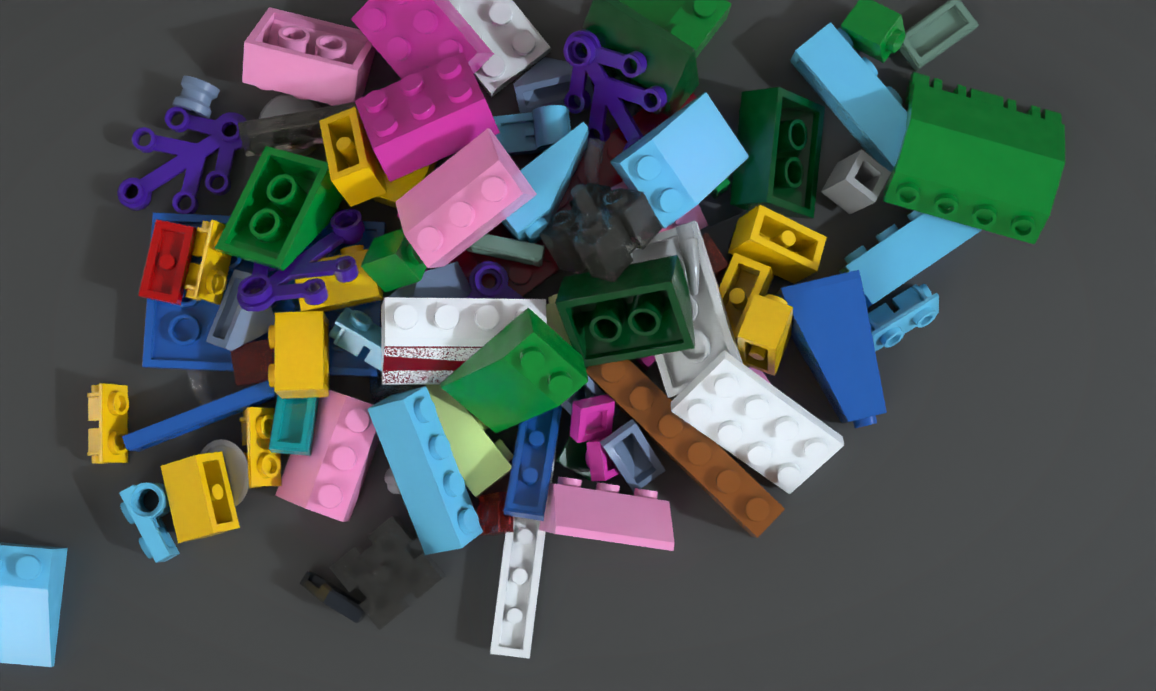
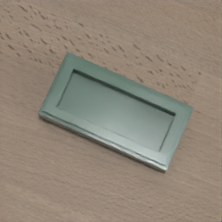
[899,0,979,71]
[466,234,545,267]

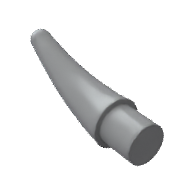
[676,223,700,296]

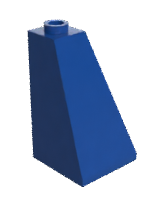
[775,270,887,429]

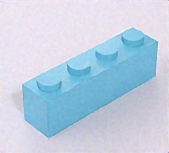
[790,22,908,173]
[839,210,982,308]
[367,386,483,555]

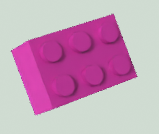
[351,0,494,79]
[355,52,500,182]

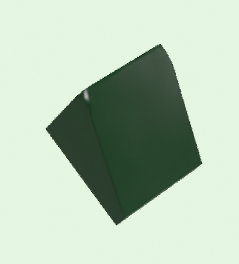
[556,437,591,481]

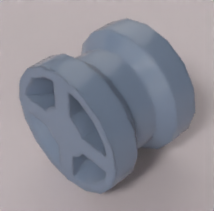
[172,75,220,119]

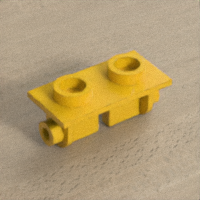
[183,220,232,305]
[87,383,129,464]
[239,407,282,488]

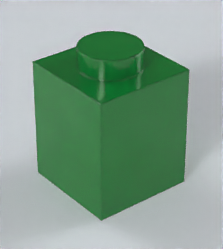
[841,0,906,63]
[361,228,427,293]

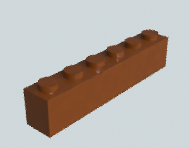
[586,360,785,538]

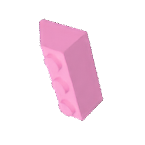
[242,7,376,109]
[395,128,537,268]
[275,390,379,522]
[539,476,675,551]

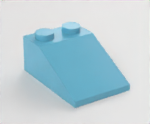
[610,92,749,229]
[501,122,588,244]
[0,542,68,667]

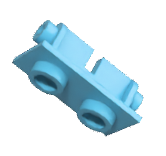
[868,284,939,352]
[328,307,382,371]

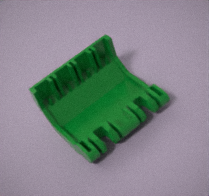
[883,72,1065,245]

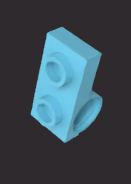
[493,105,571,156]
[119,482,180,563]

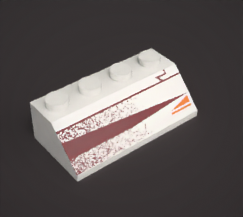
[381,297,547,385]

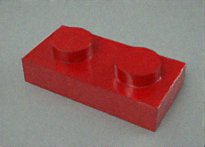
[138,219,197,306]

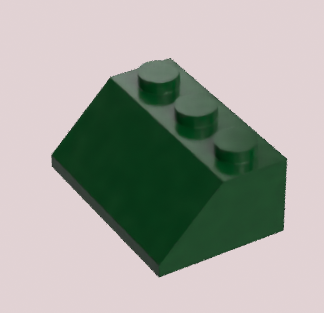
[581,0,699,118]
[730,87,825,219]
[555,255,695,367]

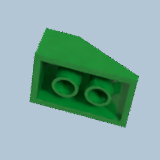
[619,0,731,58]
[215,146,343,271]
[440,308,589,433]

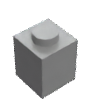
[821,149,891,214]

